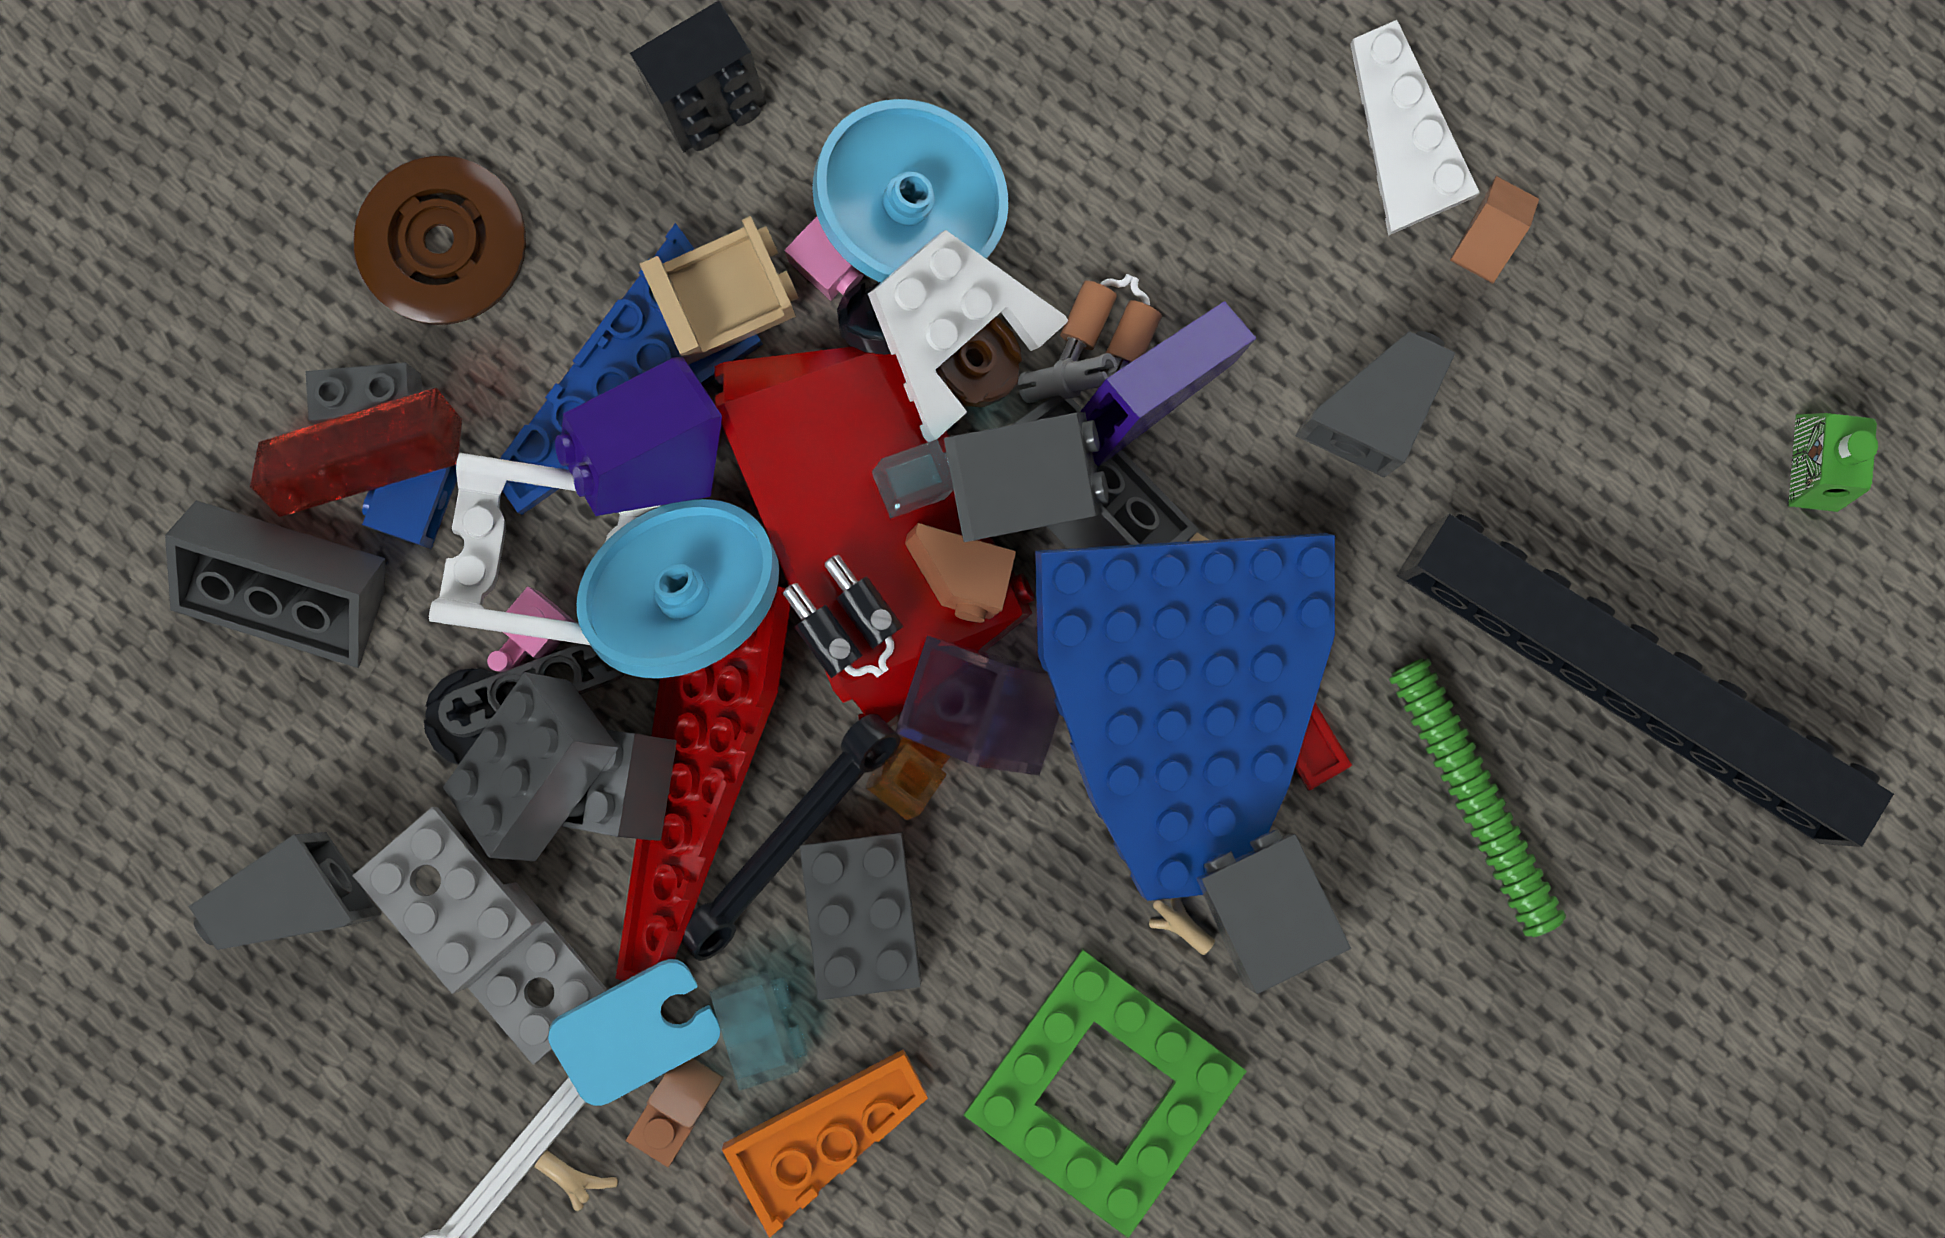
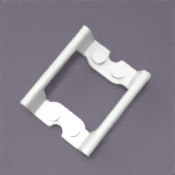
[429,453,661,645]

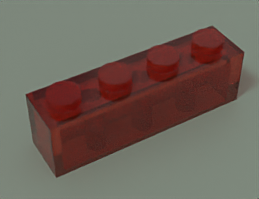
[250,387,462,517]

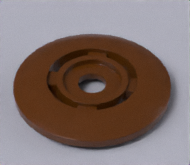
[354,156,526,325]

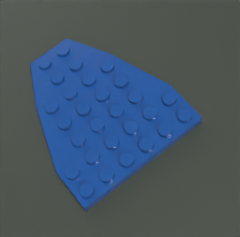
[1035,533,1335,901]

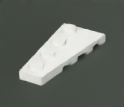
[1350,20,1480,236]

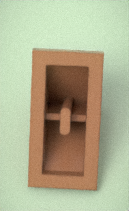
[1450,176,1539,283]

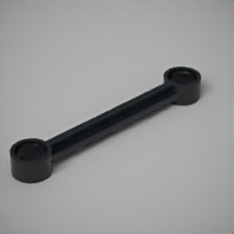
[681,714,900,961]

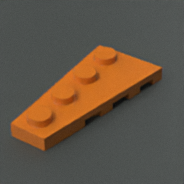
[722,1049,928,1238]

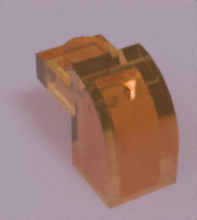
[865,712,960,820]

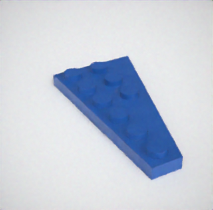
[500,223,763,515]

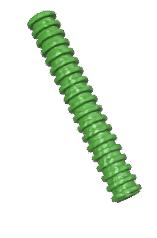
[1389,658,1566,937]

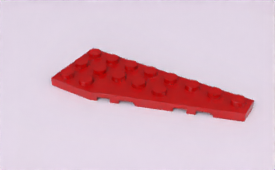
[615,586,790,981]

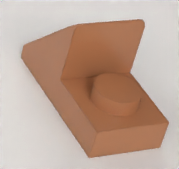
[625,1058,724,1168]

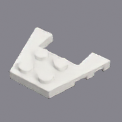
[868,230,1068,443]

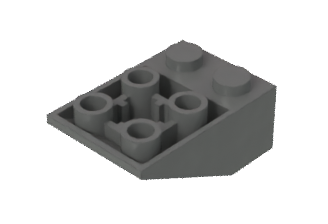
[562,730,677,841]

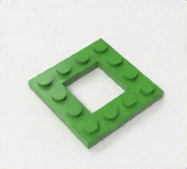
[964,949,1247,1238]

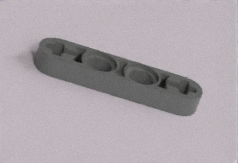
[438,644,625,737]

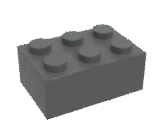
[443,672,619,861]
[800,832,922,1000]

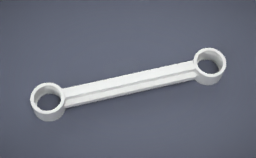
[421,1077,586,1238]

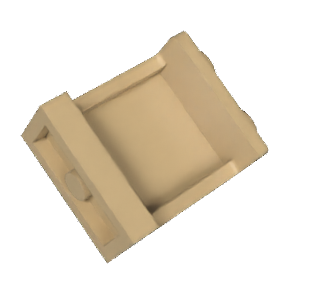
[640,216,799,365]

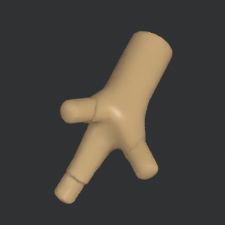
[1149,897,1215,955]
[535,1150,618,1211]

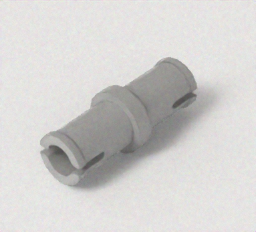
[1018,353,1118,403]

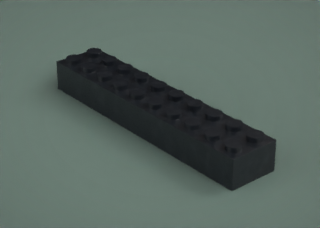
[1396,514,1894,847]

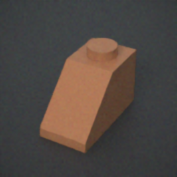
[905,523,1016,623]

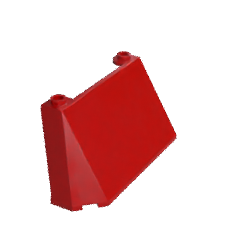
[714,347,1034,727]

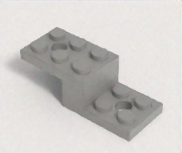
[352,807,608,1065]

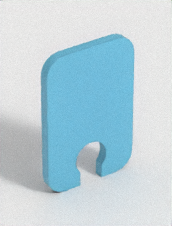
[548,959,720,1106]

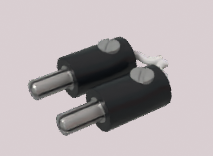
[783,555,904,678]

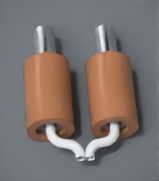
[1059,274,1162,373]

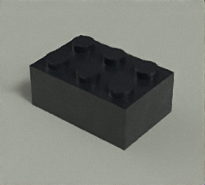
[630,0,766,153]

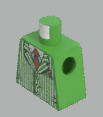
[1788,413,1878,512]

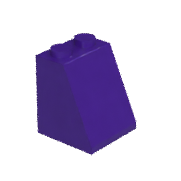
[555,356,722,516]

